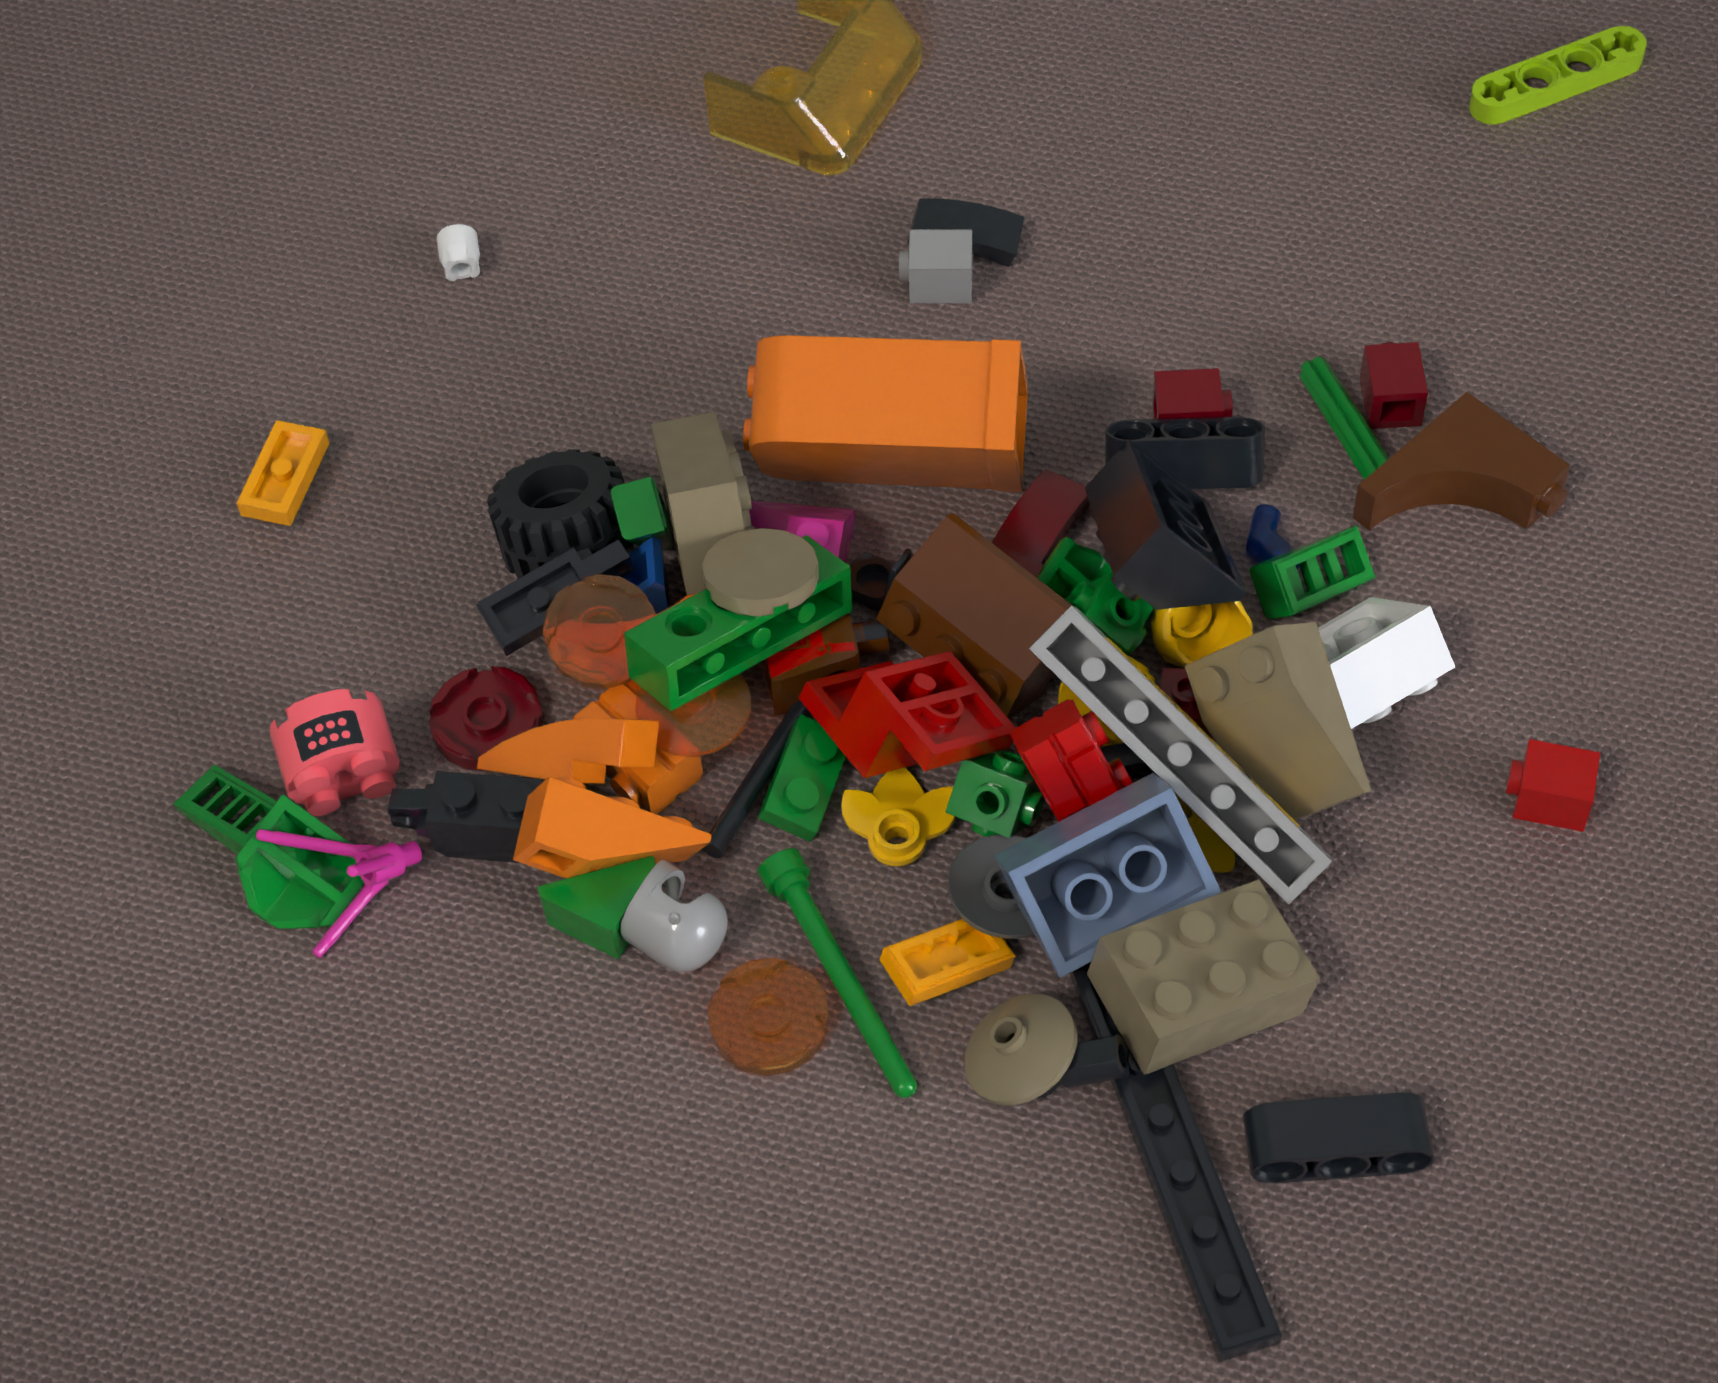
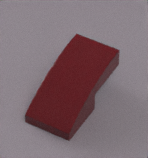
[992,469,1090,565]

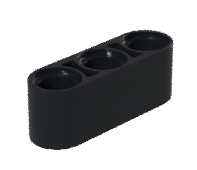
[1105,417,1265,489]
[1243,1093,1435,1183]

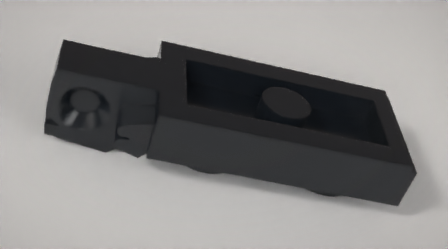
[476,539,634,656]

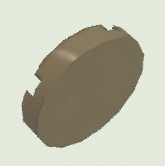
[702,528,819,616]

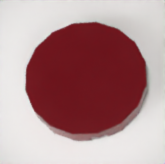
[429,666,544,771]

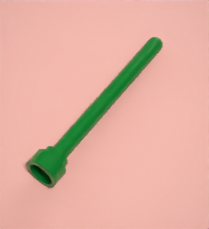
[757,848,917,1098]

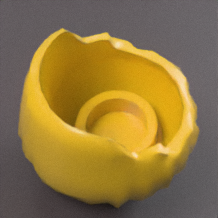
[1151,601,1253,669]

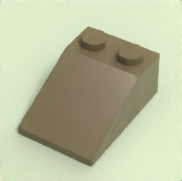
[1185,622,1371,821]

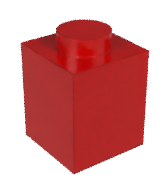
[1505,739,1601,832]

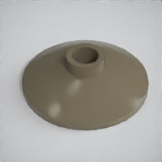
[964,994,1078,1106]

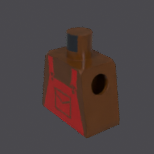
[762,613,889,715]

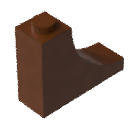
[1353,392,1570,530]

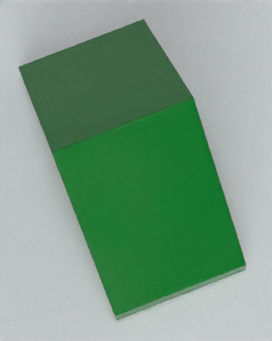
[537,856,656,960]

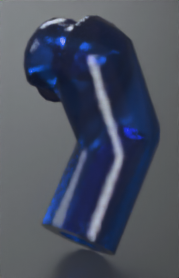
[1246,504,1299,570]

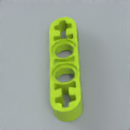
[1469,26,1647,125]

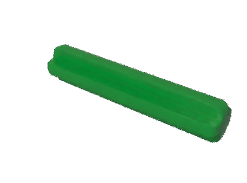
[1300,356,1389,480]

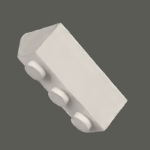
[1318,597,1455,729]

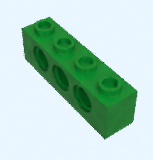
[624,535,852,711]

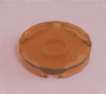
[543,574,656,689]
[708,957,829,1076]

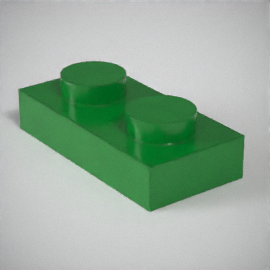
[758,714,845,842]

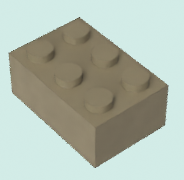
[651,412,755,595]
[1087,879,1320,1075]

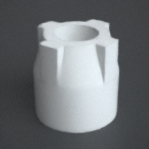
[437,224,480,281]

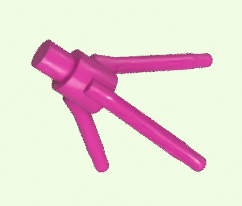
[256,829,422,957]

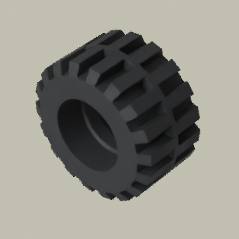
[487,449,634,579]

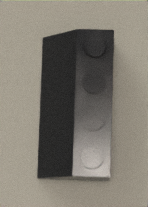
[1085,439,1247,610]

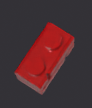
[1010,699,1133,822]

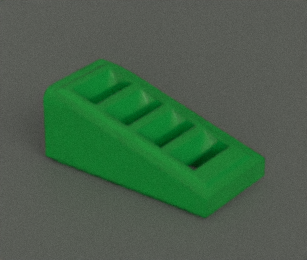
[611,476,674,551]
[1249,526,1376,619]
[173,765,277,855]

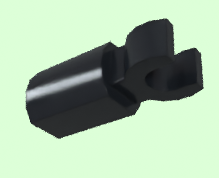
[1036,1034,1130,1099]

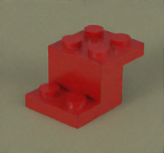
[798,651,1016,779]

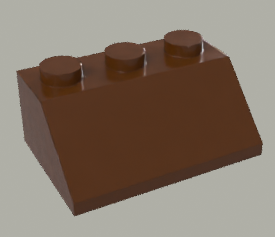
[876,513,1073,719]

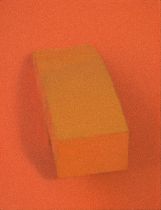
[477,717,659,784]

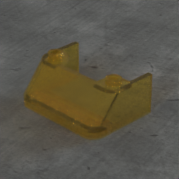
[703,0,923,175]

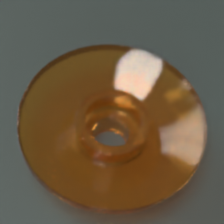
[635,673,751,757]

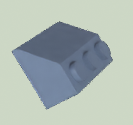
[994,773,1222,978]

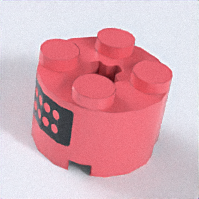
[270,689,400,816]

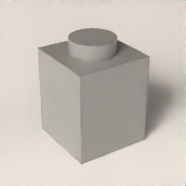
[899,230,973,304]

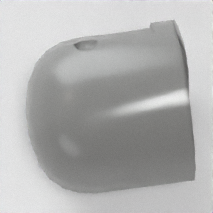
[620,860,728,973]

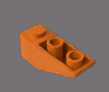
[513,776,712,879]

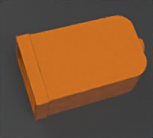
[743,335,1029,492]

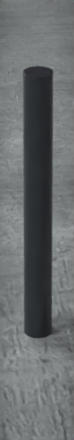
[702,701,812,858]

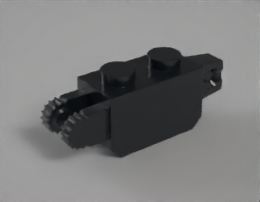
[387,771,546,863]

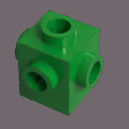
[1066,572,1153,656]
[946,750,1045,838]

